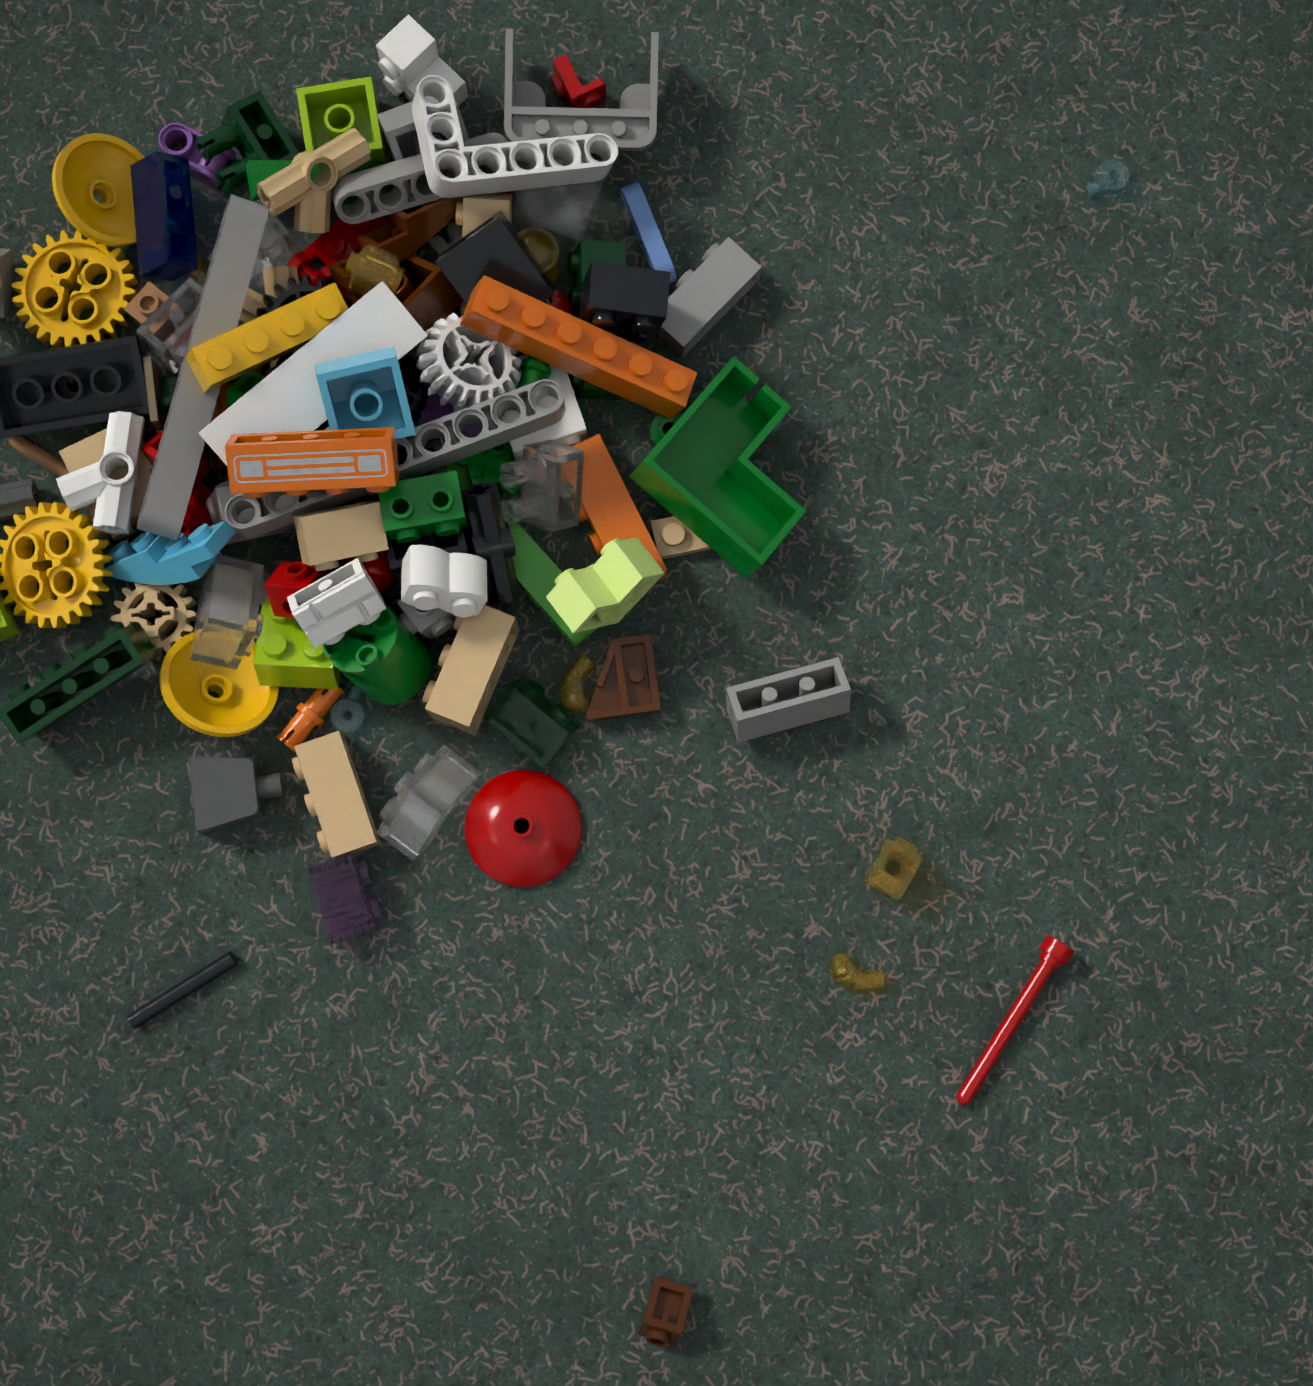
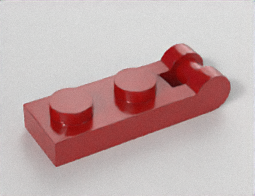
[287,216,389,284]

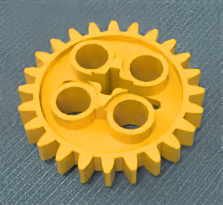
[11,230,138,348]
[0,502,113,628]

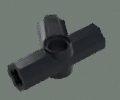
[462,482,520,605]

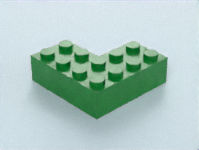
[629,356,806,579]

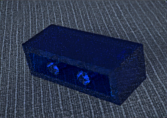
[130,151,198,282]

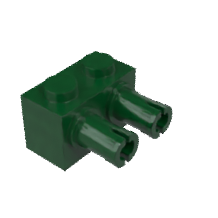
[195,91,299,194]

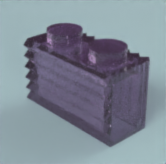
[308,854,384,945]

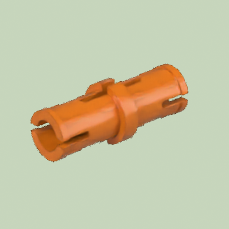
[276,687,345,753]

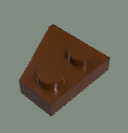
[586,634,661,722]

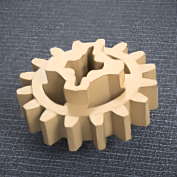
[111,583,199,660]

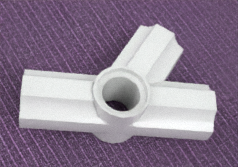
[56,411,145,535]

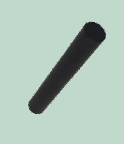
[127,951,238,1029]

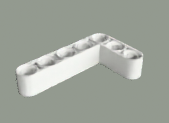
[412,75,618,198]

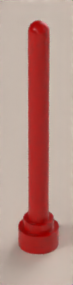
[956,935,1074,1105]

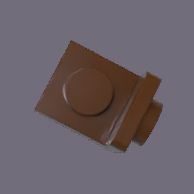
[638,1276,694,1347]

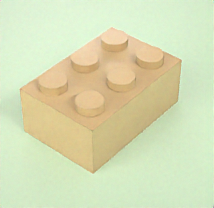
[422,605,520,736]

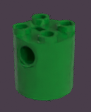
[323,605,431,705]

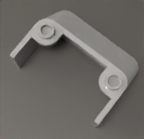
[504,29,659,151]

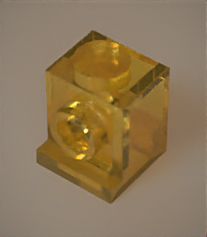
[862,837,923,901]

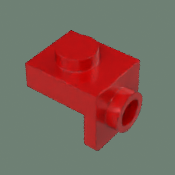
[550,54,606,108]

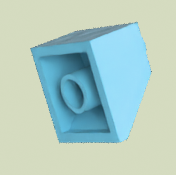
[315,346,416,439]

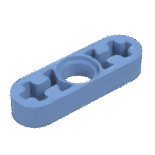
[620,182,677,284]

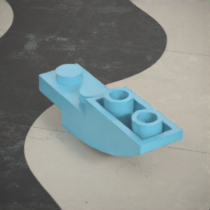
[104,521,235,585]

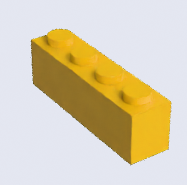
[185,282,348,393]

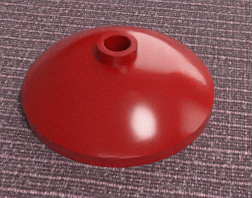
[465,770,582,887]

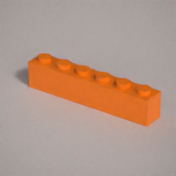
[460,275,697,418]

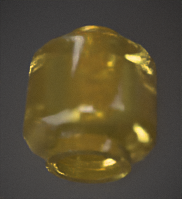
[344,244,405,296]

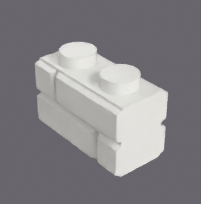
[287,558,387,648]

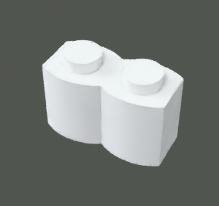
[401,545,487,618]

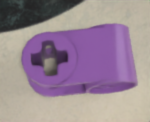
[158,123,236,188]

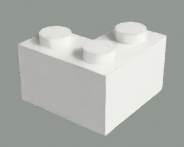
[376,14,468,106]

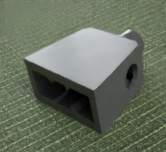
[188,756,285,834]

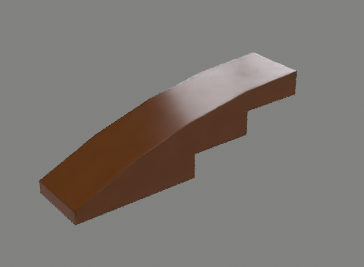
[329,196,464,292]

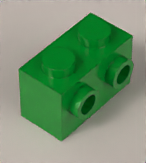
[378,470,468,543]

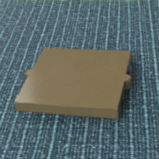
[143,356,169,434]

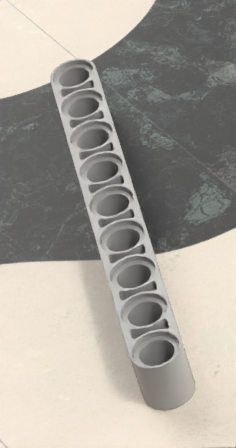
[137,194,269,540]
[224,379,566,538]

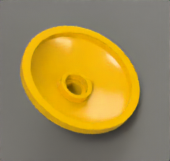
[52,133,163,246]
[159,629,279,737]

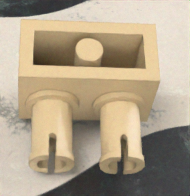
[293,500,389,571]

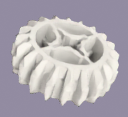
[416,312,522,412]

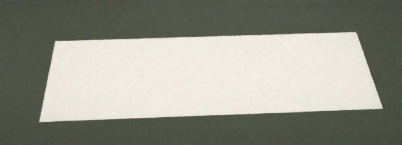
[199,281,428,466]

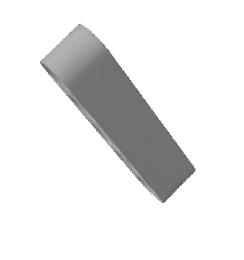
[331,133,518,224]

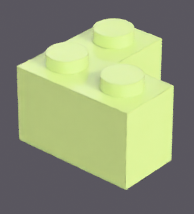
[546,537,664,633]

